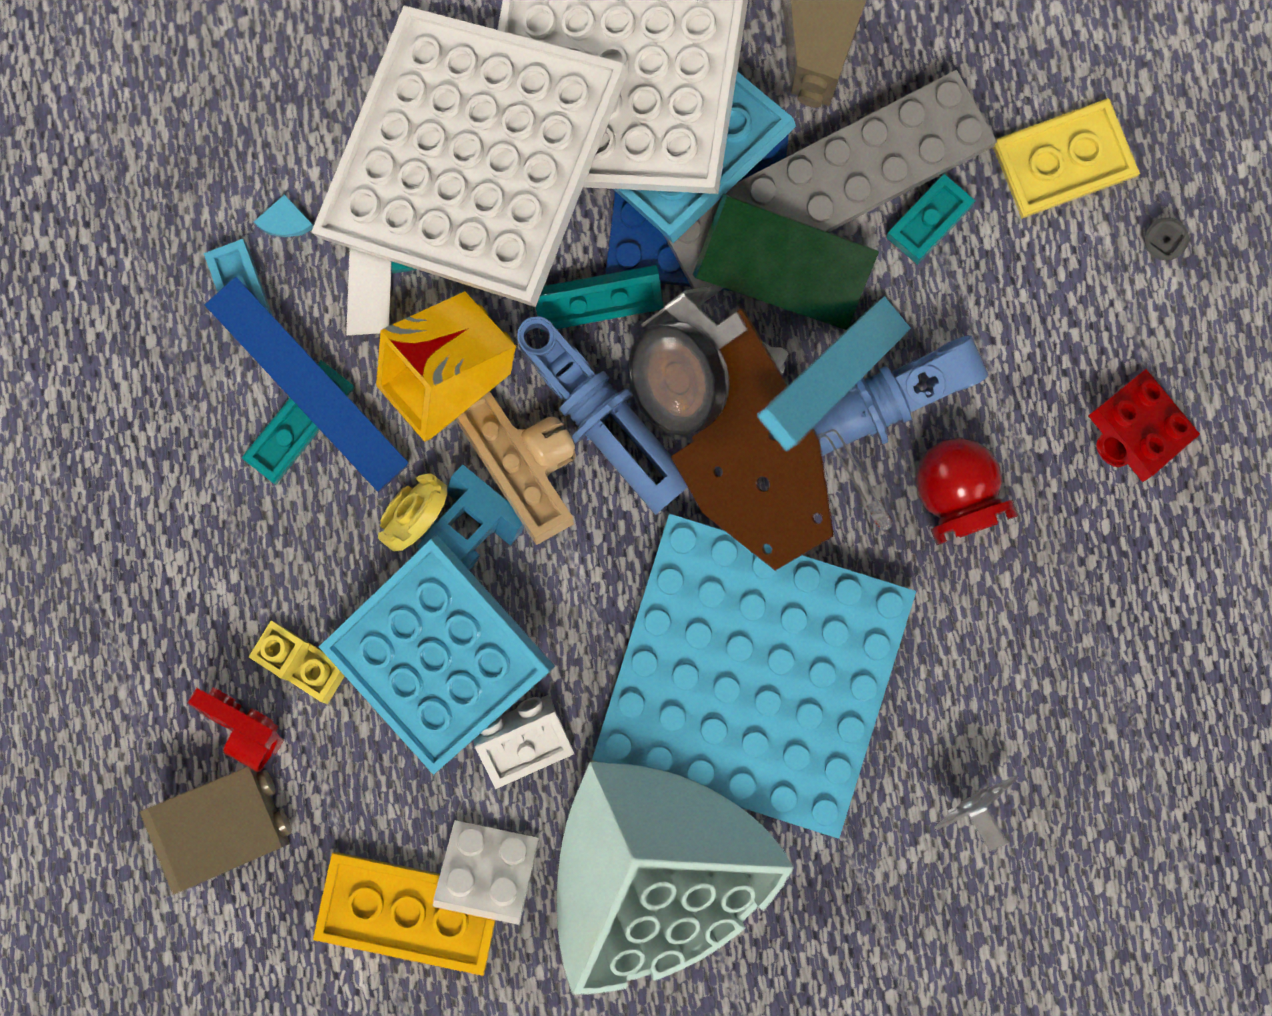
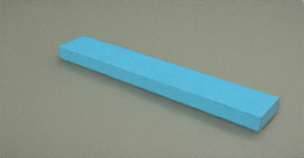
[757,296,911,451]

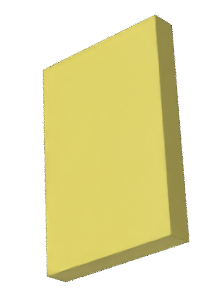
[993,98,1140,219]

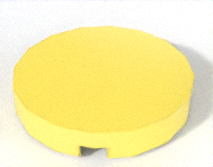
[378,473,447,552]

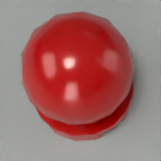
[915,437,1019,545]

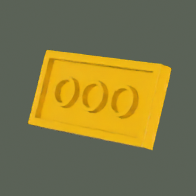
[313,852,496,976]

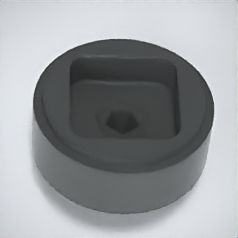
[1145,217,1189,261]

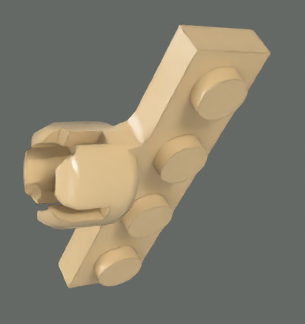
[455,391,576,545]

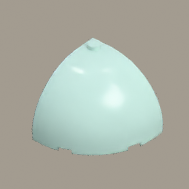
[557,762,794,994]

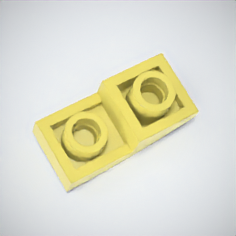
[249,621,345,704]

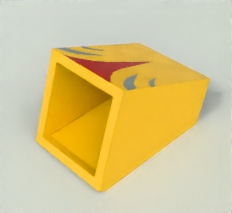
[376,291,516,442]

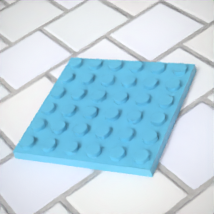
[592,514,916,839]

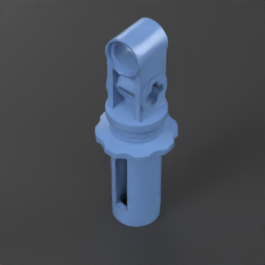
[517,316,688,515]
[770,335,988,456]

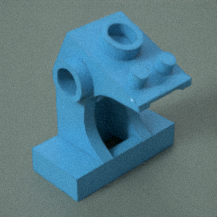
[417,464,524,570]

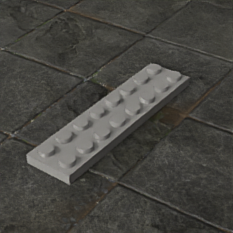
[664,70,997,289]

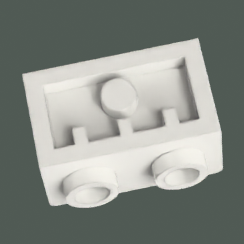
[473,695,574,789]

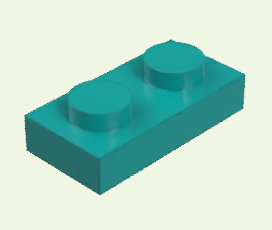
[886,174,976,265]

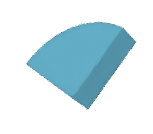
[254,194,313,237]

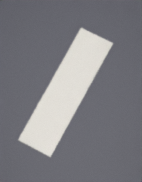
[346,248,391,336]

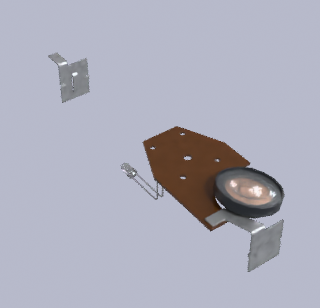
[628,285,1018,852]

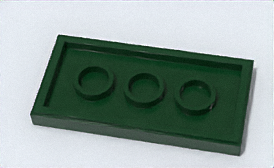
[692,194,879,330]

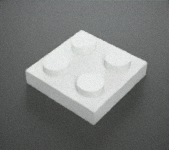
[433,820,539,925]

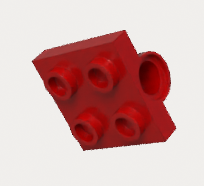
[1088,369,1200,482]
[187,687,284,772]

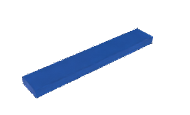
[204,277,410,492]

